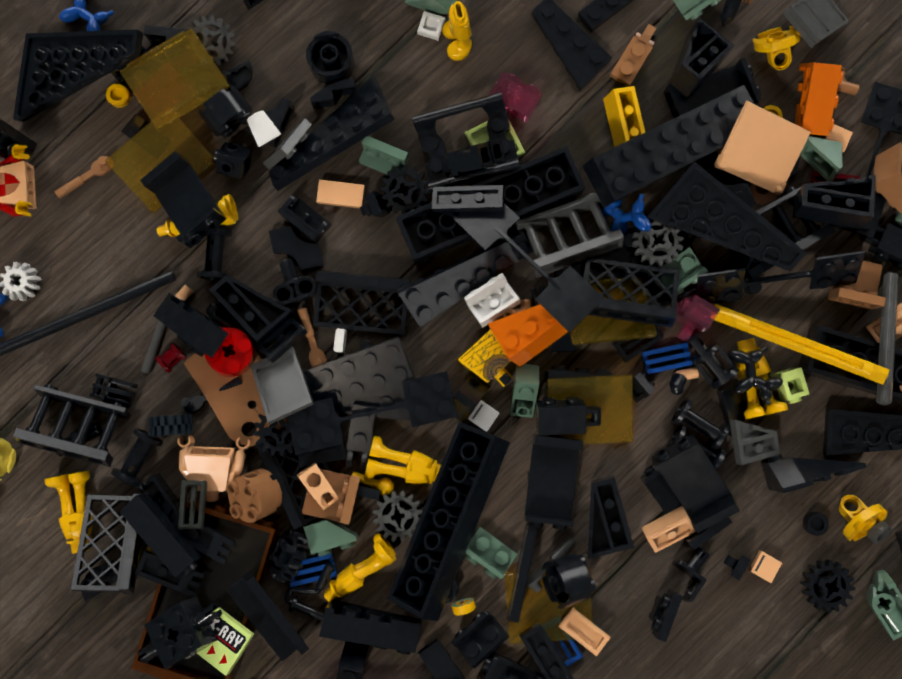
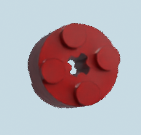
[205,327,255,377]

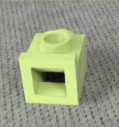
[770,367,809,404]

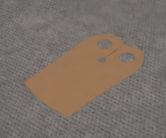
[184,327,288,447]

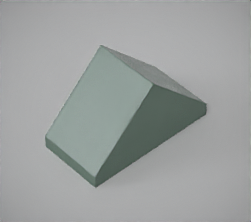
[800,136,843,181]

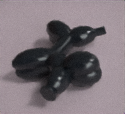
[728,346,783,405]

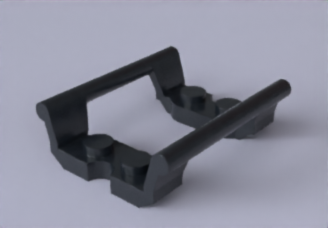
[412,92,520,192]

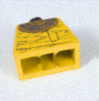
[458,329,513,387]

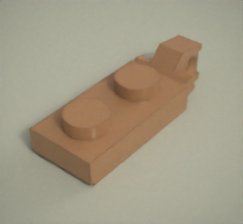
[610,24,657,87]

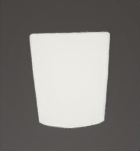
[247,111,281,147]

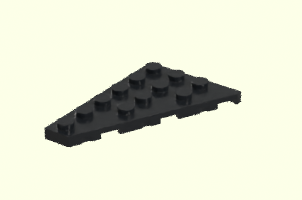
[13,29,143,122]
[303,336,415,421]

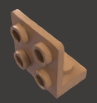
[828,261,886,310]
[302,469,360,525]

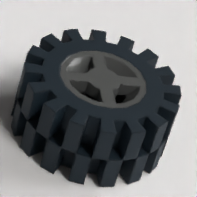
[149,414,193,436]

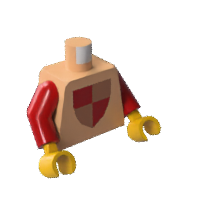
[0,144,37,217]

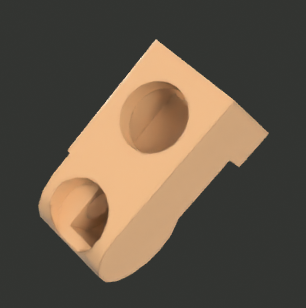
[297,462,339,511]

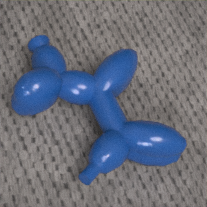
[59,0,114,31]
[601,193,651,236]

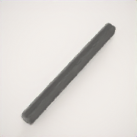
[876,272,899,405]

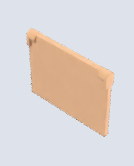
[714,101,811,196]

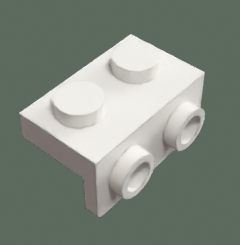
[464,273,521,328]

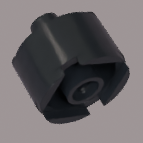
[306,31,355,85]
[198,85,253,139]
[542,553,596,609]

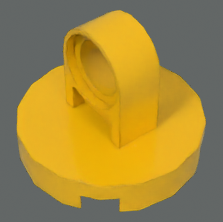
[753,26,801,70]
[838,495,888,542]

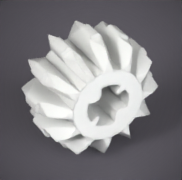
[0,262,42,301]

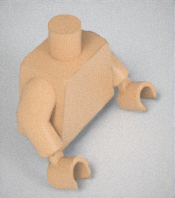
[177,435,250,502]

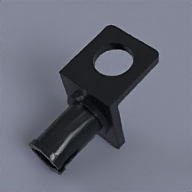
[672,547,710,602]

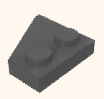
[263,118,312,169]
[730,419,780,465]

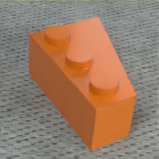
[795,62,843,136]
[488,304,568,367]

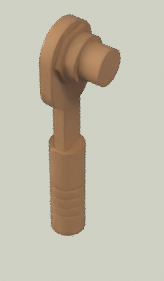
[54,156,114,199]
[298,308,327,367]

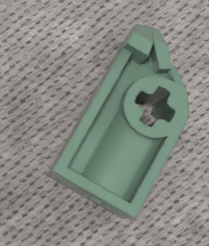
[866,570,902,641]

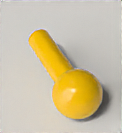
[352,471,394,496]

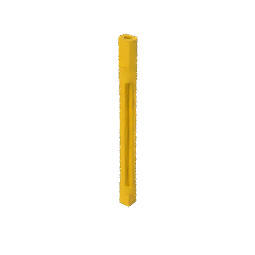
[710,304,890,385]

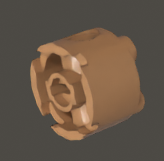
[226,468,282,523]

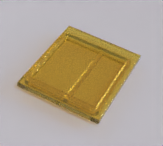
[120,28,230,130]

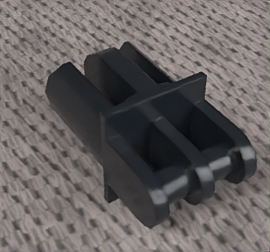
[89,373,138,407]

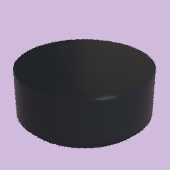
[803,511,829,536]

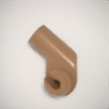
[837,67,859,96]
[503,299,532,317]

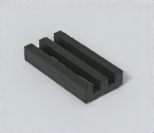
[178,480,207,530]

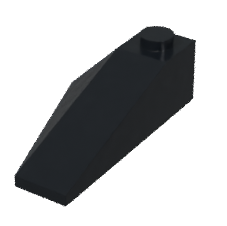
[761,454,867,493]

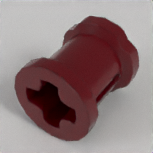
[155,343,187,373]

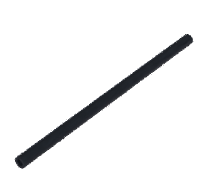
[0,270,176,356]

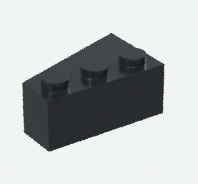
[588,475,634,559]

